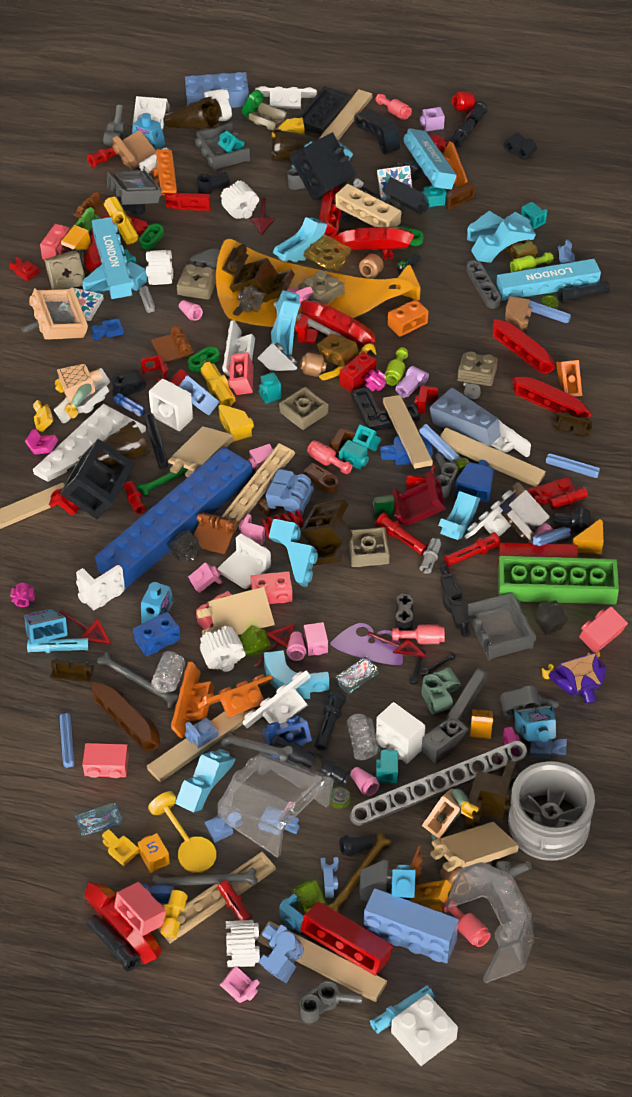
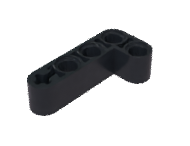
[354,109,400,155]

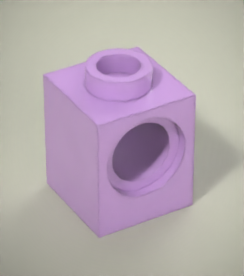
[420,107,445,132]

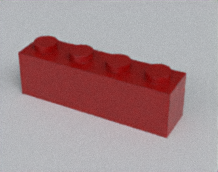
[499,542,578,558]
[300,901,394,976]

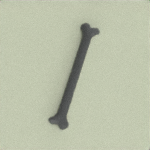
[97,652,179,708]
[221,731,293,761]
[152,867,258,886]

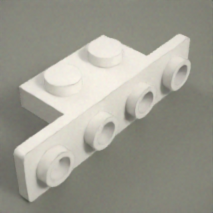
[255,86,317,109]
[222,320,255,378]
[54,368,110,423]
[487,419,531,457]
[464,490,516,539]
[242,670,311,728]

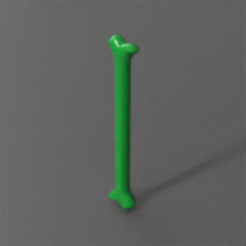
[137,466,188,496]

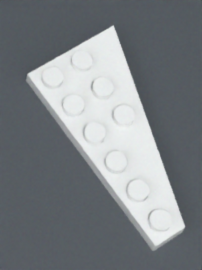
[33,404,146,482]

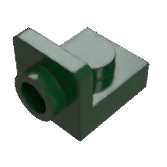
[372,495,394,518]

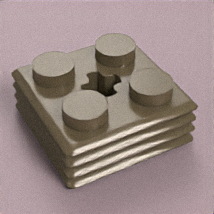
[45,251,85,290]
[176,264,216,299]
[298,270,345,304]
[457,352,498,386]
[279,387,329,430]
[348,527,390,567]

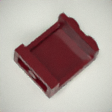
[392,471,446,527]

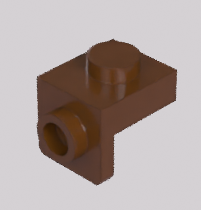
[330,428,356,457]

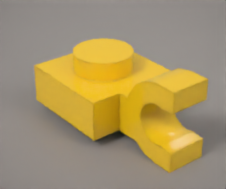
[33,400,53,432]
[102,829,139,866]

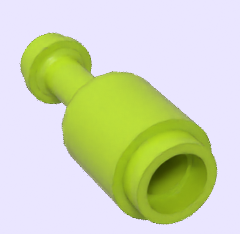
[510,252,553,272]
[385,347,408,386]

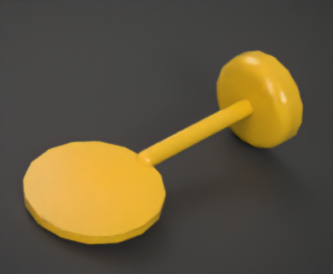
[148,791,216,873]

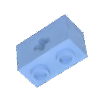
[178,375,220,416]

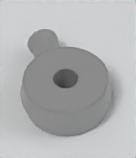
[463,382,481,399]

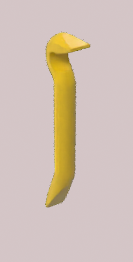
[319,343,376,380]

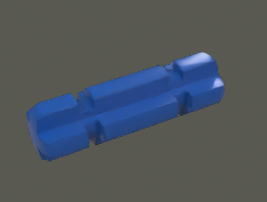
[114,393,145,416]

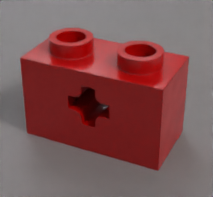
[340,352,376,392]

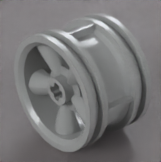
[508,761,595,861]

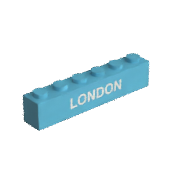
[404,128,457,189]
[91,217,134,299]
[496,259,601,301]

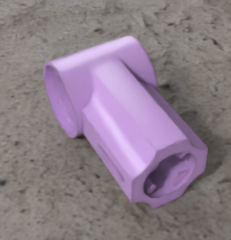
[396,366,429,398]

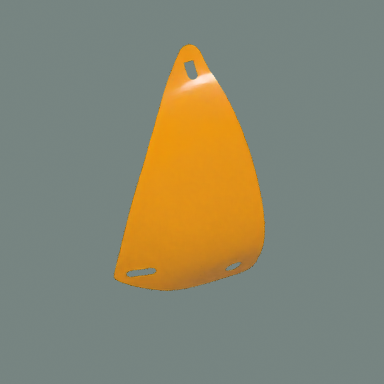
[216,239,413,328]

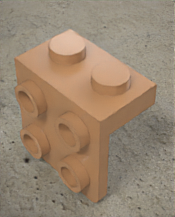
[112,131,156,171]

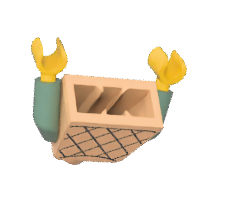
[55,364,102,419]
[422,789,478,850]

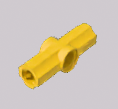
[104,196,139,245]
[200,362,235,407]

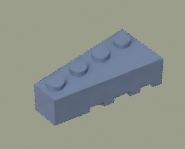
[430,388,501,446]

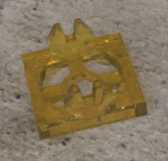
[304,235,351,271]

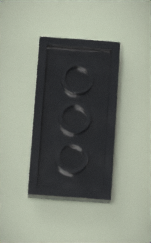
[297,86,351,134]

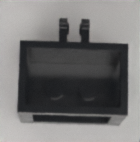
[290,132,356,200]
[60,438,135,519]

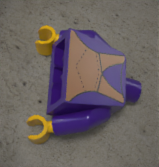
[542,652,607,704]

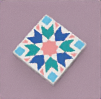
[377,166,412,202]
[58,287,103,321]

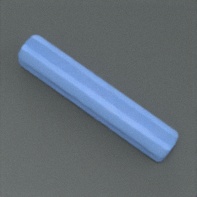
[529,301,571,324]
[419,424,463,466]
[546,453,600,478]
[533,527,571,546]
[59,713,75,768]

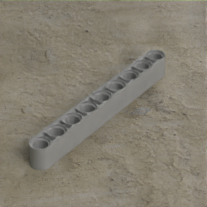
[350,741,527,826]

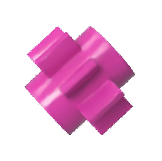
[364,369,386,392]
[10,583,35,607]

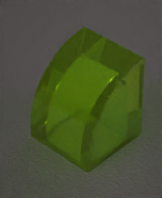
[239,625,271,656]
[291,879,327,913]

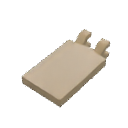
[168,426,234,477]
[196,587,275,635]
[431,822,519,872]

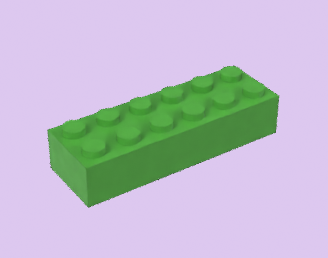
[498,556,619,605]

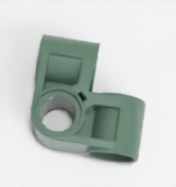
[421,668,462,715]

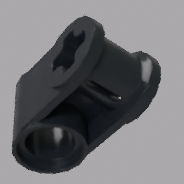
[111,369,147,397]

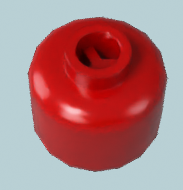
[452,91,476,112]

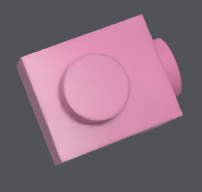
[287,286,313,304]
[239,514,265,545]
[188,562,223,593]
[220,966,260,1003]

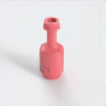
[376,94,411,119]
[307,440,353,474]
[392,624,444,644]
[441,897,490,947]

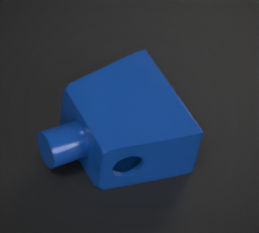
[455,460,494,503]

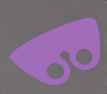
[330,623,403,665]

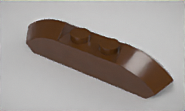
[92,682,160,752]

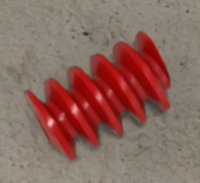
[261,510,303,541]

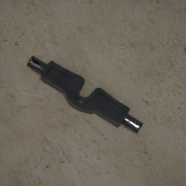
[440,565,471,637]

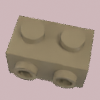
[249,103,287,131]

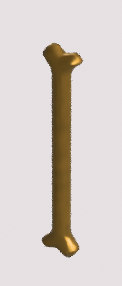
[326,833,392,913]

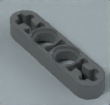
[466,260,501,309]
[446,667,488,722]

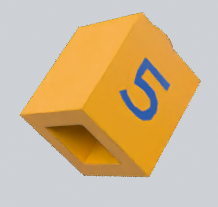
[138,833,170,873]

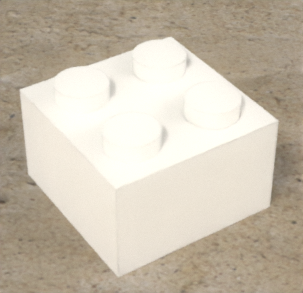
[149,379,193,431]
[376,702,425,764]
[391,993,458,1066]

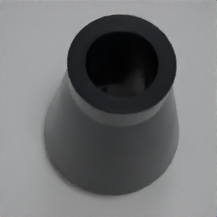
[339,835,373,856]

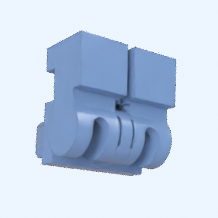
[266,469,314,516]
[258,923,304,983]

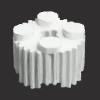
[204,89,232,122]
[220,180,259,219]
[146,250,173,285]
[200,625,245,672]
[226,920,260,967]

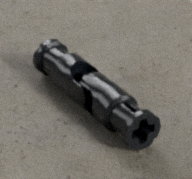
[449,102,488,148]
[270,733,351,788]

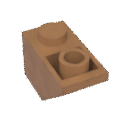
[505,296,532,332]

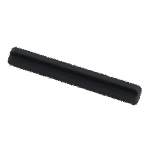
[144,412,168,469]

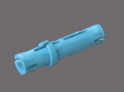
[27,638,88,653]
[370,985,434,1033]

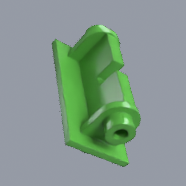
[71,207,100,231]

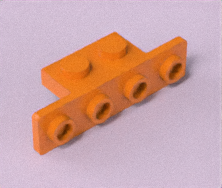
[443,142,468,188]
[153,149,177,195]
[171,662,214,738]
[197,674,273,718]

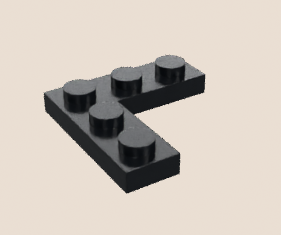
[351,387,420,431]

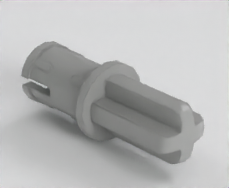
[420,538,441,574]

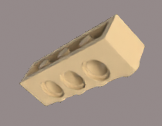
[336,184,401,228]

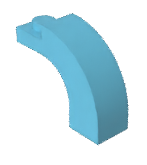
[438,491,480,540]
[264,650,329,699]

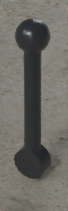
[409,649,426,685]
[420,653,456,677]

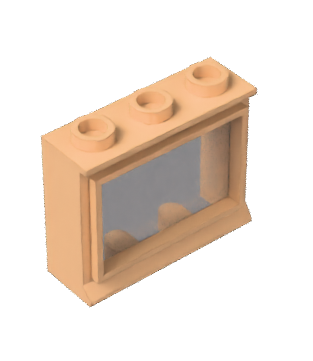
[30,288,88,339]

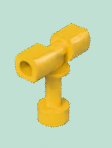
[160,890,188,938]

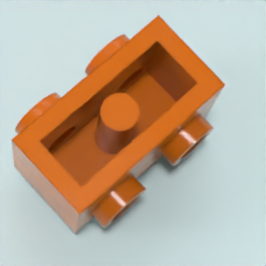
[388,299,428,337]

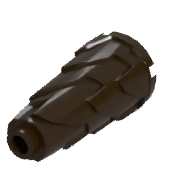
[163,97,222,129]
[272,128,319,161]
[76,420,150,467]

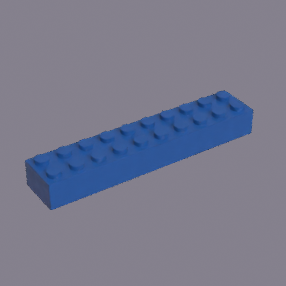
[95,447,253,590]

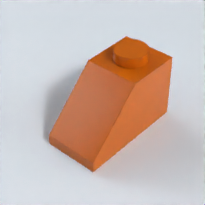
[556,360,582,396]

